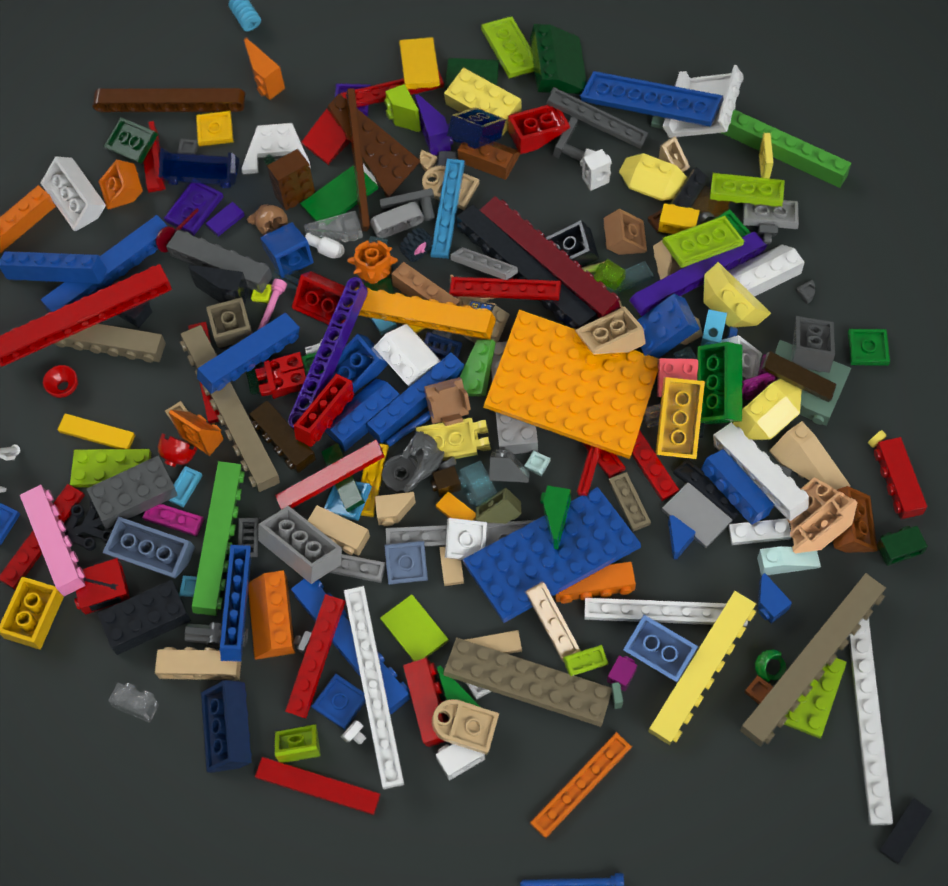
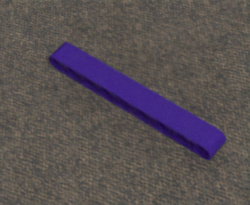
[629,232,767,316]
[288,277,368,429]

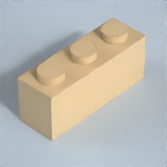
[308,505,370,556]

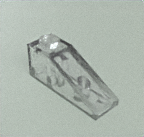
[304,211,363,242]

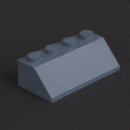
[103,517,195,578]

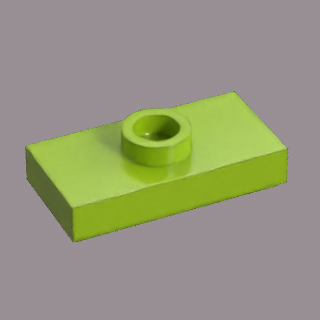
[563,645,608,676]

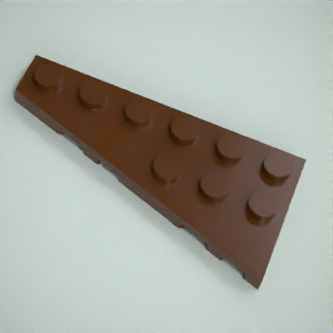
[327,94,421,198]

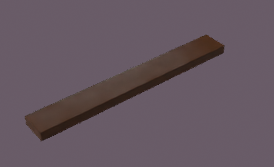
[346,88,370,232]

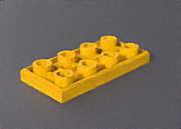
[399,37,440,89]

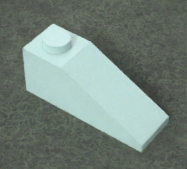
[757,546,821,576]

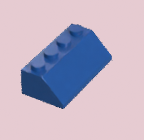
[325,379,400,451]

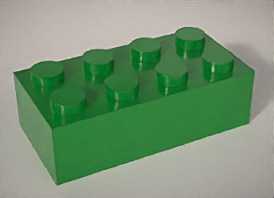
[697,342,742,424]

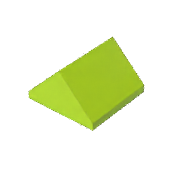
[275,724,321,763]

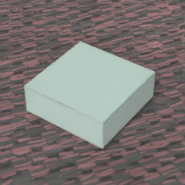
[524,450,550,477]

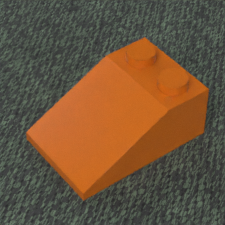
[244,38,285,100]
[168,410,224,456]

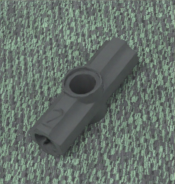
[185,623,248,648]

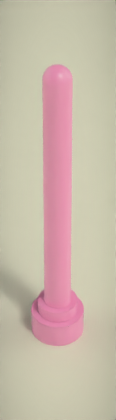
[258,279,287,330]

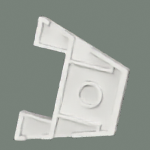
[242,123,311,174]

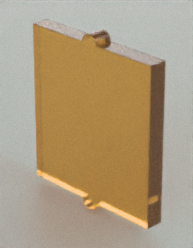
[692,186,731,218]

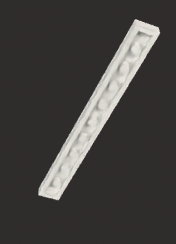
[344,586,404,789]
[849,618,893,825]

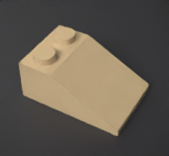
[575,307,646,355]

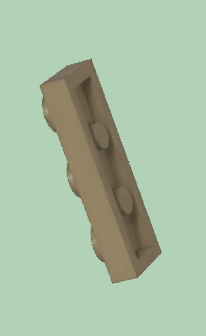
[609,472,651,532]

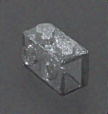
[108,682,159,723]

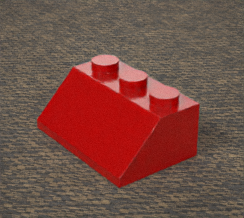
[292,271,346,325]

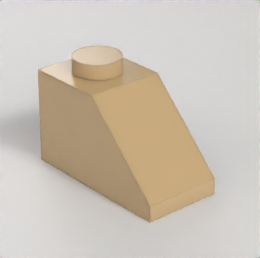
[375,492,416,526]

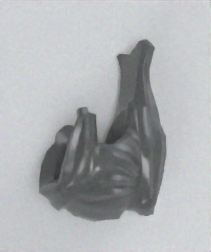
[401,431,444,493]

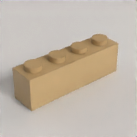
[155,647,241,680]

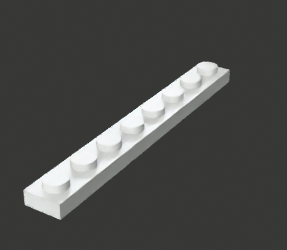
[585,598,748,626]

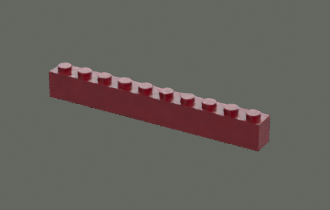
[480,196,621,318]

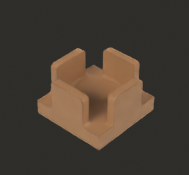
[424,377,471,426]

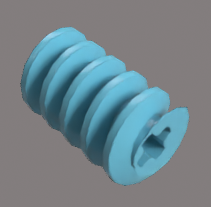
[228,0,261,32]

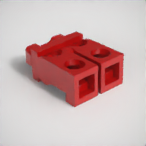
[255,352,306,399]

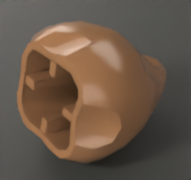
[247,204,288,235]

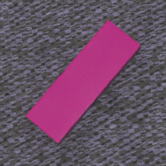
[142,504,204,537]

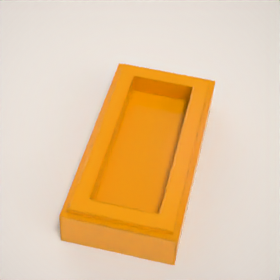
[435,492,476,521]

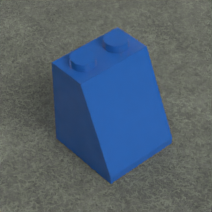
[260,222,314,278]

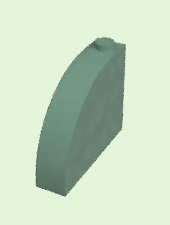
[775,340,851,426]

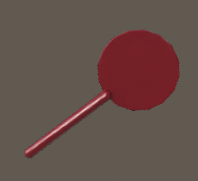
[156,208,199,253]

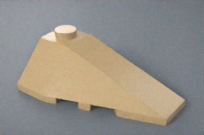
[769,421,850,490]

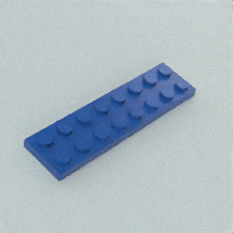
[580,71,724,127]

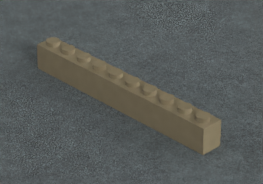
[180,325,280,492]
[740,573,886,747]

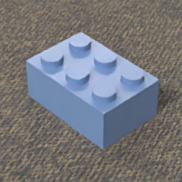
[623,615,699,683]

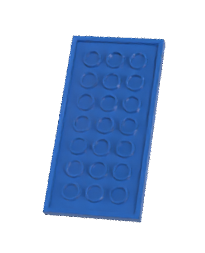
[463,487,641,623]

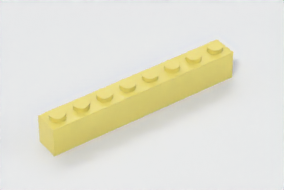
[648,591,757,745]

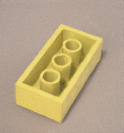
[444,68,522,136]

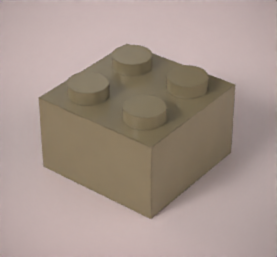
[206,297,252,349]

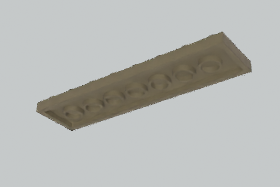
[443,637,612,727]

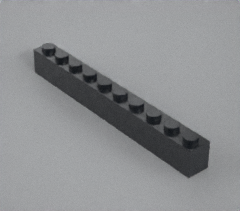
[457,205,596,329]

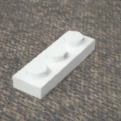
[728,518,791,545]

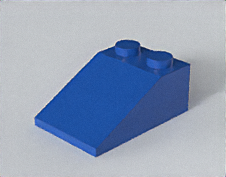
[331,334,388,393]

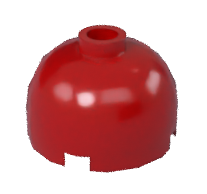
[158,433,198,467]

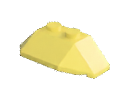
[619,153,687,201]
[704,262,771,327]
[733,379,802,440]

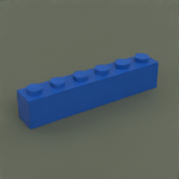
[0,251,107,284]
[197,313,300,394]
[367,353,464,444]
[220,545,251,662]

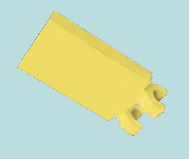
[416,418,491,461]

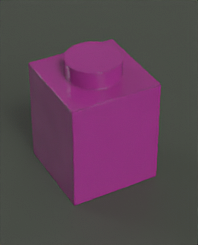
[607,655,637,691]

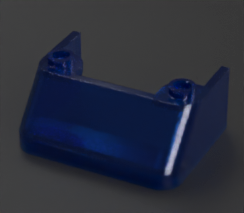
[159,148,239,188]

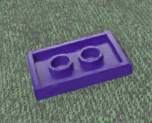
[164,179,224,236]

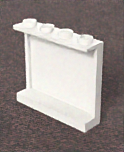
[663,65,743,138]

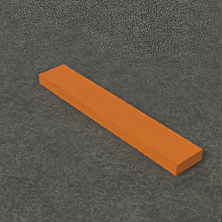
[530,732,632,839]

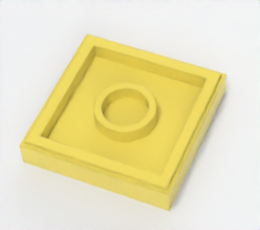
[759,133,773,179]

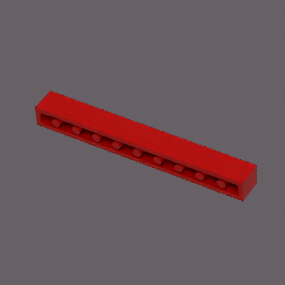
[0,264,172,367]

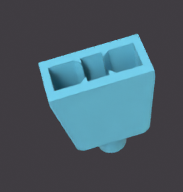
[701,309,727,346]

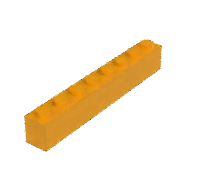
[348,287,496,340]

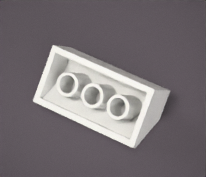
[41,156,106,231]
[728,245,805,297]

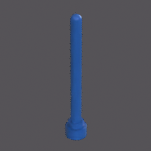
[520,873,624,886]

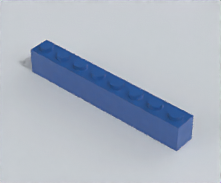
[41,215,167,312]
[291,578,410,714]

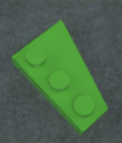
[460,340,496,396]

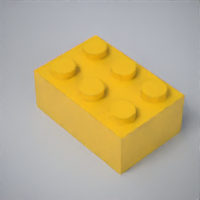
[0,577,64,650]

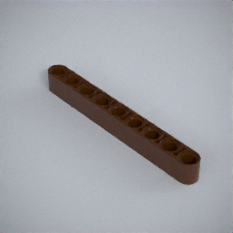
[93,88,245,112]

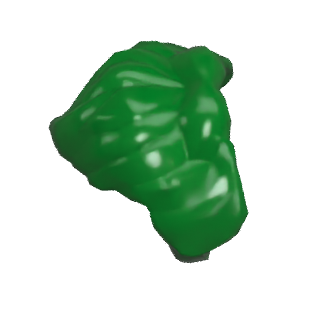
[755,649,786,682]

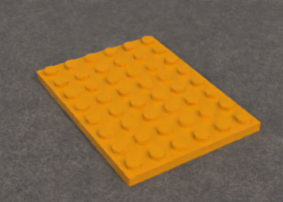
[483,310,658,459]

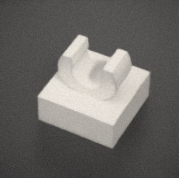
[341,720,366,744]

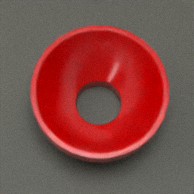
[43,365,78,398]

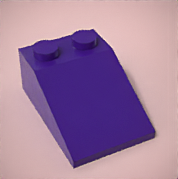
[415,94,453,156]

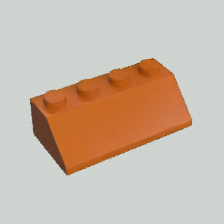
[248,570,295,660]

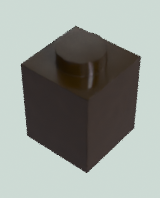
[430,466,461,497]

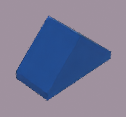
[668,515,696,559]

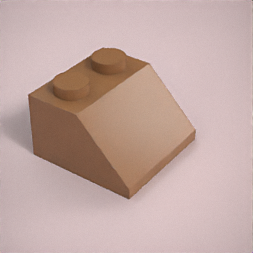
[604,209,647,255]

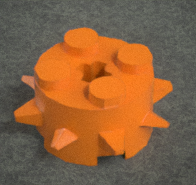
[348,241,398,284]

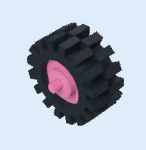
[399,228,434,262]

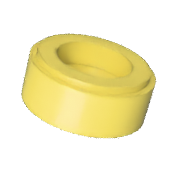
[868,430,887,448]

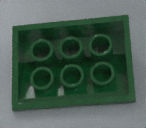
[530,24,587,94]

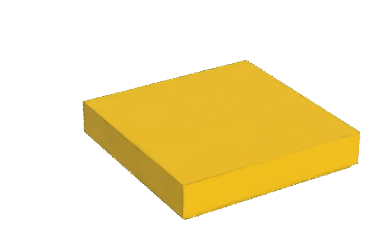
[196,111,233,147]

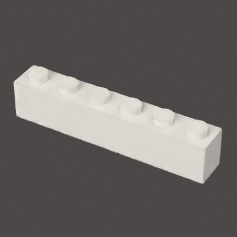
[713,422,809,521]

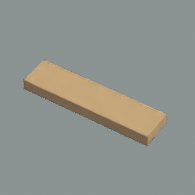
[525,581,581,663]

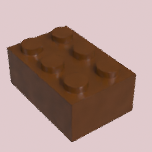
[267,149,315,211]

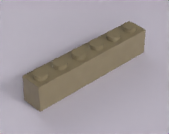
[54,324,166,363]

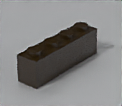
[249,400,316,473]

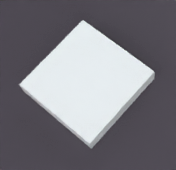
[445,518,487,560]

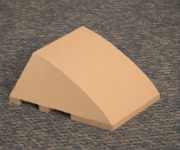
[787,477,858,553]

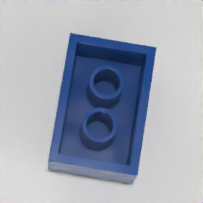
[637,294,700,358]

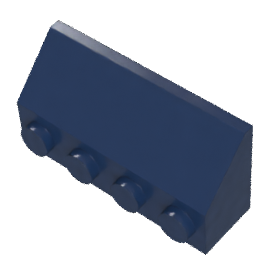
[201,680,252,773]

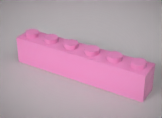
[20,485,86,596]

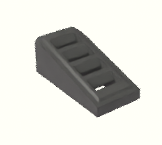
[238,518,260,557]

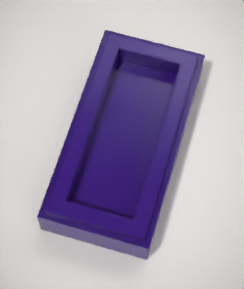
[206,202,245,237]

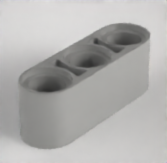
[370,202,424,239]

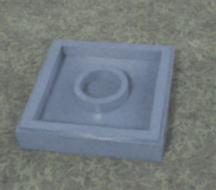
[385,541,428,585]

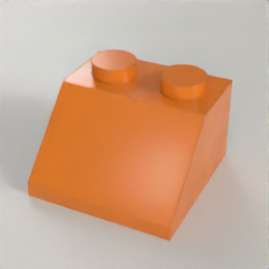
[99,159,143,209]

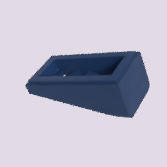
[423,332,462,358]

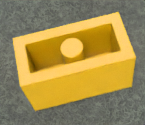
[658,204,700,234]

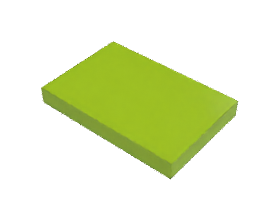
[380,595,449,662]

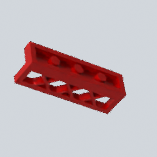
[144,121,166,193]

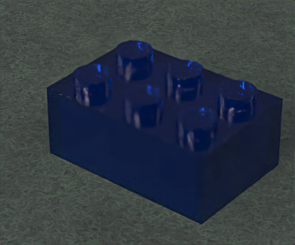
[447,107,506,149]

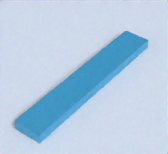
[431,159,465,259]

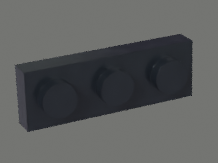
[670,167,710,208]

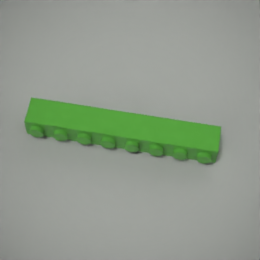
[721,109,851,188]
[192,461,245,616]

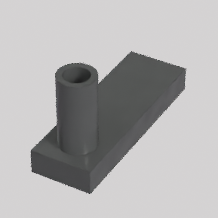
[553,116,585,161]
[379,188,435,221]

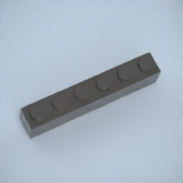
[166,230,273,293]

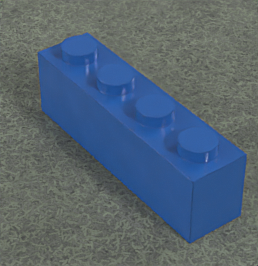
[701,449,775,525]

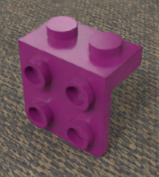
[742,355,778,400]

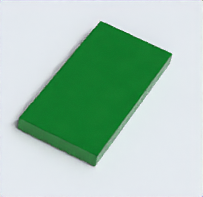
[300,165,378,229]

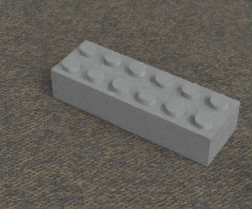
[491,342,538,454]

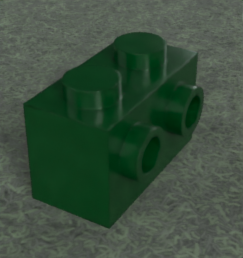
[877,526,928,566]

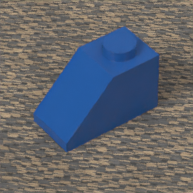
[758,573,792,624]

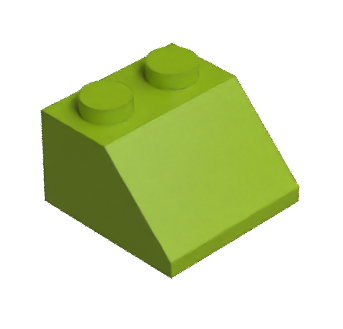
[384,84,421,132]

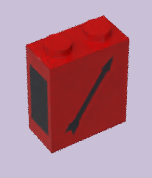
[74,558,131,615]

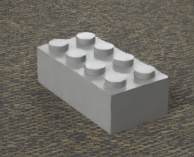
[258,506,342,584]

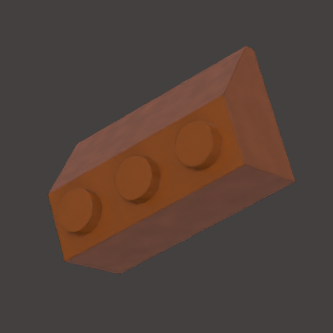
[458,134,520,180]
[832,486,877,553]

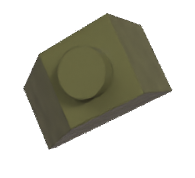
[476,488,521,524]

